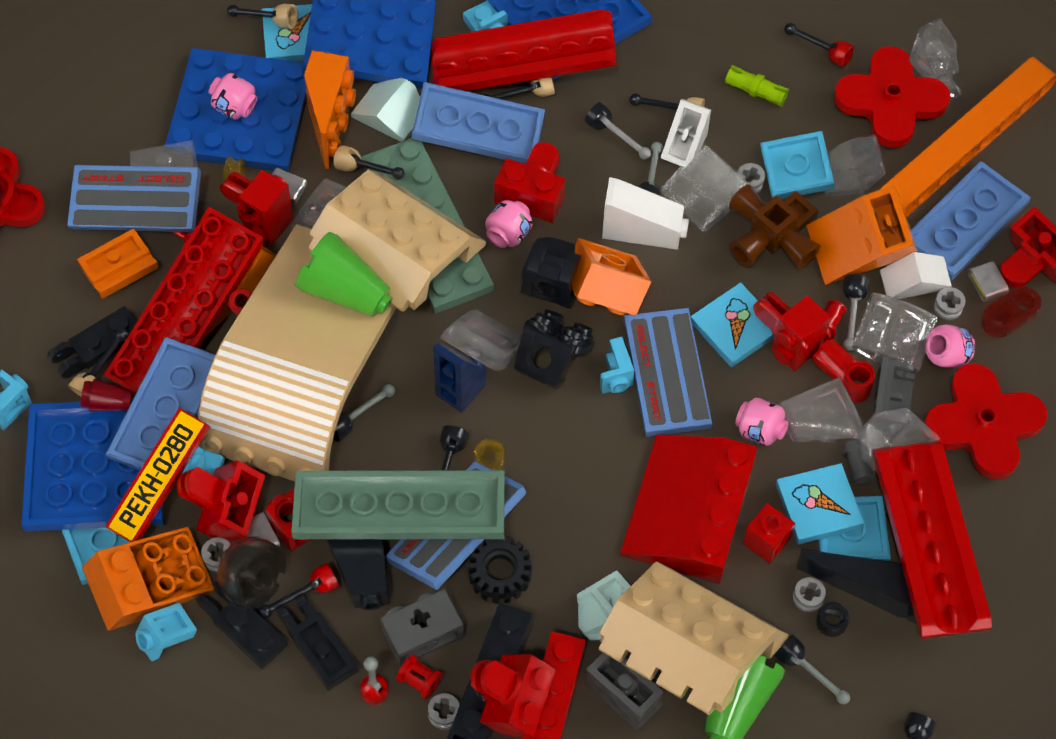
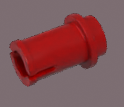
[228,289,252,316]
[824,300,847,342]

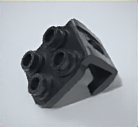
[520,237,581,309]
[514,309,595,390]

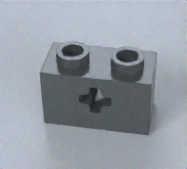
[381,589,464,667]
[584,652,664,731]

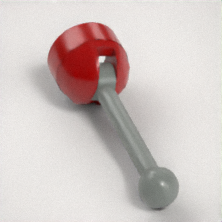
[360,657,389,705]

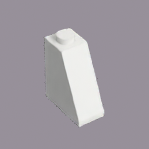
[602,177,689,250]

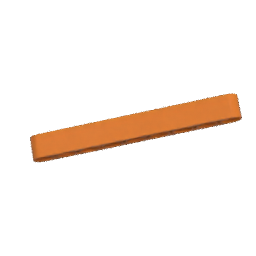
[881,57,1056,217]

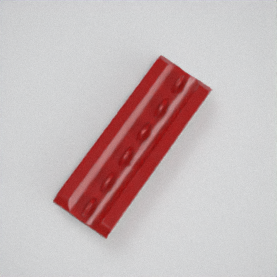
[431,9,617,91]
[104,207,264,394]
[872,441,992,639]

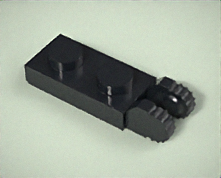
[47,306,137,379]
[196,579,288,669]
[277,595,358,691]

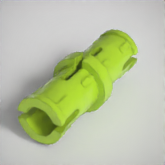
[725,65,789,107]

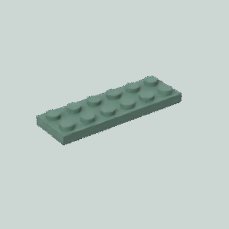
[361,139,494,314]
[292,470,505,539]

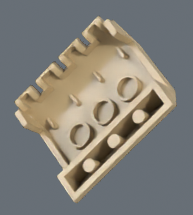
[308,170,486,312]
[599,561,789,715]

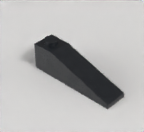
[797,549,917,623]

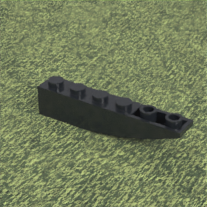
[447,602,533,739]

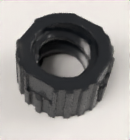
[816,602,850,637]

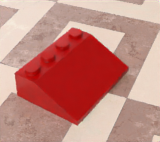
[620,435,758,584]

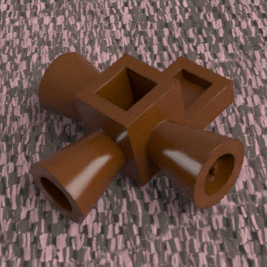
[728,184,821,270]

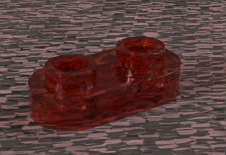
[981,287,1042,338]

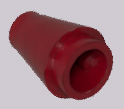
[80,379,132,412]

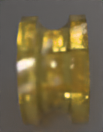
[223,156,246,181]
[474,439,505,470]

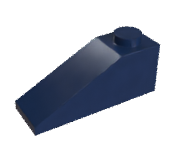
[433,343,486,413]

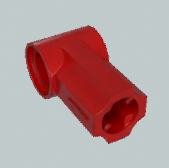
[812,339,875,403]

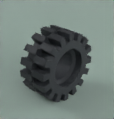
[469,536,532,604]

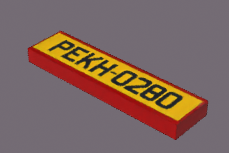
[105,408,210,542]

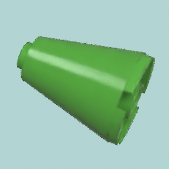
[295,232,393,317]
[705,655,785,739]

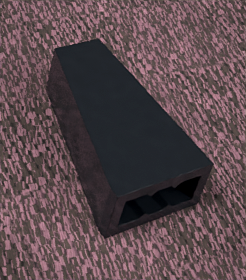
[326,539,390,610]

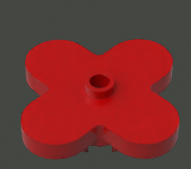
[834,46,951,148]
[0,147,45,228]
[923,364,1048,480]

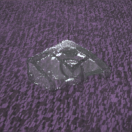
[909,18,962,98]
[780,378,868,443]

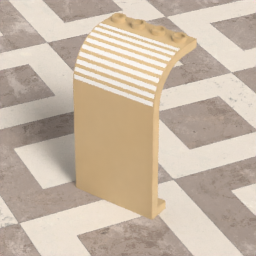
[198,224,396,481]

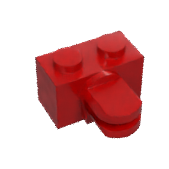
[494,142,566,224]
[220,170,293,247]
[1001,206,1056,290]
[753,291,831,372]
[176,460,265,542]
[470,654,556,738]

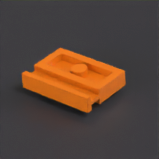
[77,228,159,299]

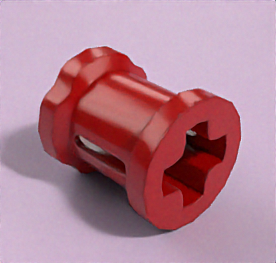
[396,654,443,700]

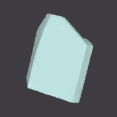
[351,78,420,142]
[577,570,631,640]

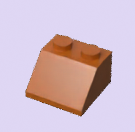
[571,238,652,316]

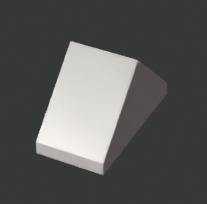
[661,99,711,169]
[880,252,952,302]

